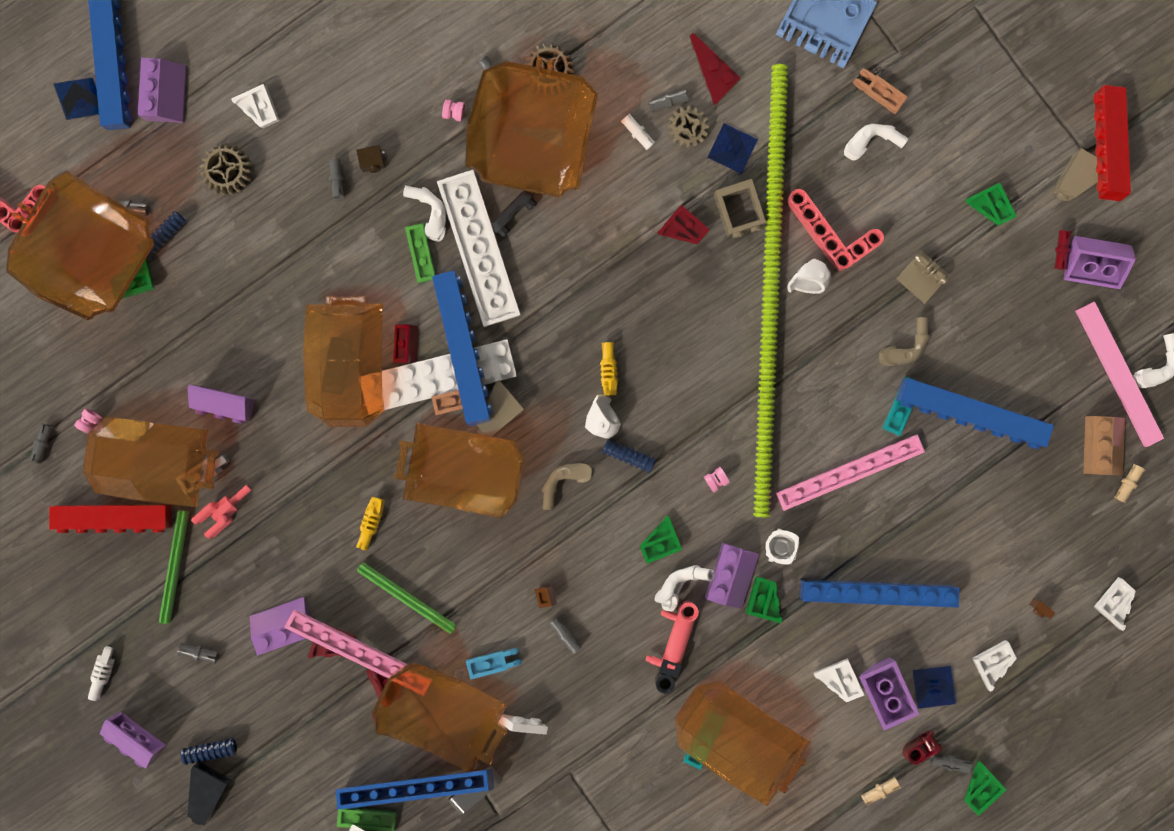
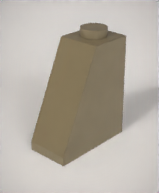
[1052,148,1098,201]
[477,380,525,439]

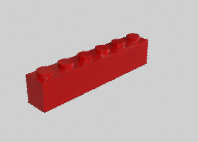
[1093,85,1131,202]
[49,505,172,533]

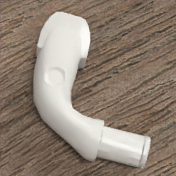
[844,124,908,161]
[403,185,446,242]
[1133,333,1174,388]
[655,565,715,611]

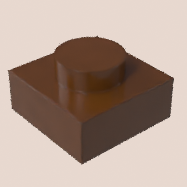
[534,585,557,608]
[1029,599,1055,619]

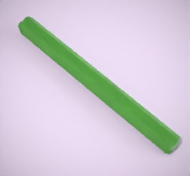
[159,510,189,624]
[357,563,456,634]

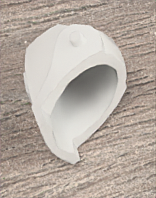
[787,259,831,294]
[585,394,621,438]
[766,528,800,564]

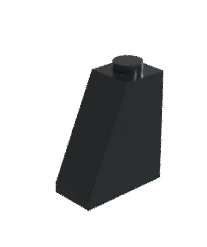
[187,762,232,826]

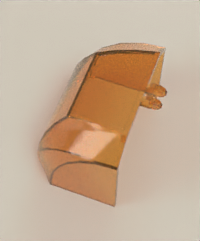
[465,56,598,197]
[6,171,154,320]

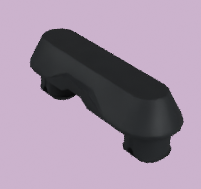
[491,190,537,237]

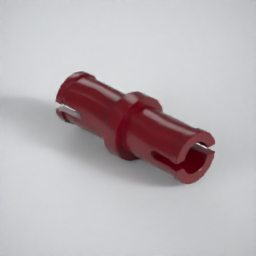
[1054,230,1072,270]

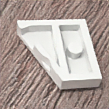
[232,84,280,128]
[1094,577,1135,631]
[972,640,1017,692]
[814,658,864,702]
[497,714,548,734]

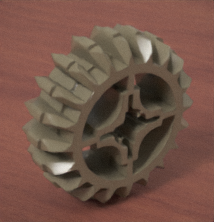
[523,43,575,96]
[199,143,253,196]

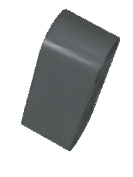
[448,764,503,815]

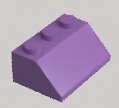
[138,58,187,123]
[1063,236,1136,289]
[187,385,256,424]
[705,542,759,609]
[250,597,312,656]
[859,657,920,731]
[100,711,166,768]

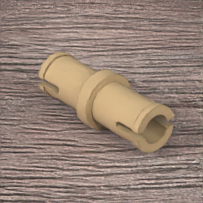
[1114,464,1145,503]
[861,777,901,806]

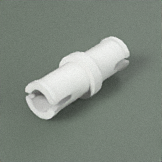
[621,114,655,151]

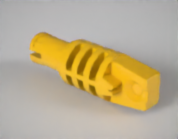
[600,342,618,396]
[356,497,385,551]

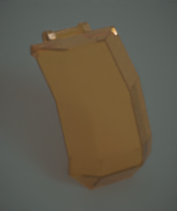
[303,295,384,427]
[83,416,219,507]
[393,423,525,519]
[371,663,509,772]
[675,681,810,806]

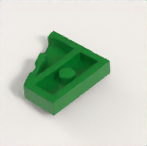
[965,183,1017,226]
[111,254,155,300]
[640,516,682,564]
[745,576,782,623]
[963,760,1006,816]

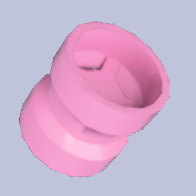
[442,99,465,122]
[74,408,102,435]
[704,467,730,493]

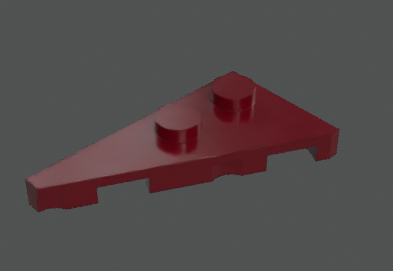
[689,33,741,106]

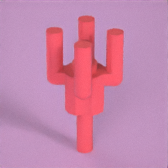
[191,485,252,539]

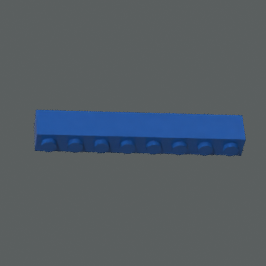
[88,0,132,130]
[432,271,493,427]
[896,378,1054,450]
[800,579,959,608]
[336,769,494,810]

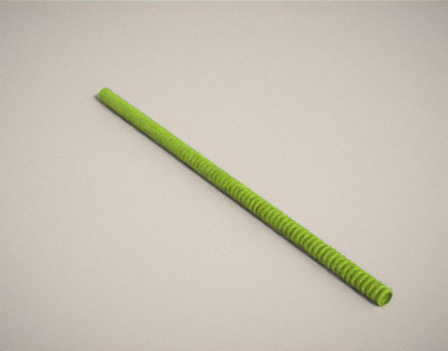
[753,64,789,517]

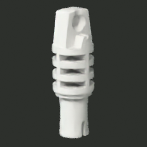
[88,646,115,701]

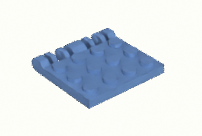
[776,0,877,69]

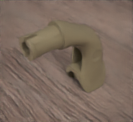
[879,317,930,366]
[542,463,592,510]

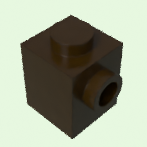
[356,145,387,173]

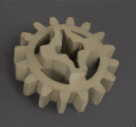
[667,106,709,149]

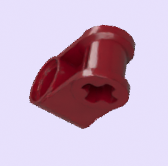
[902,730,942,765]

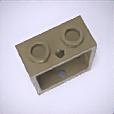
[714,179,766,238]

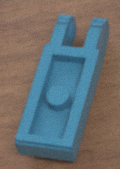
[466,647,522,679]

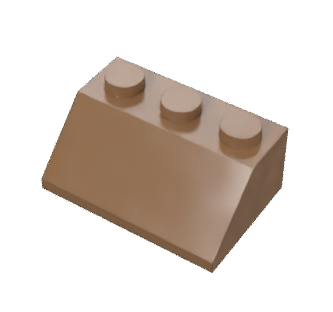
[1083,416,1125,475]

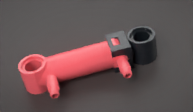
[646,600,699,694]

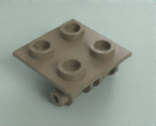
[896,250,950,304]

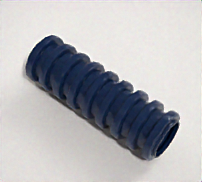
[138,211,187,258]
[602,438,656,473]
[181,738,237,765]

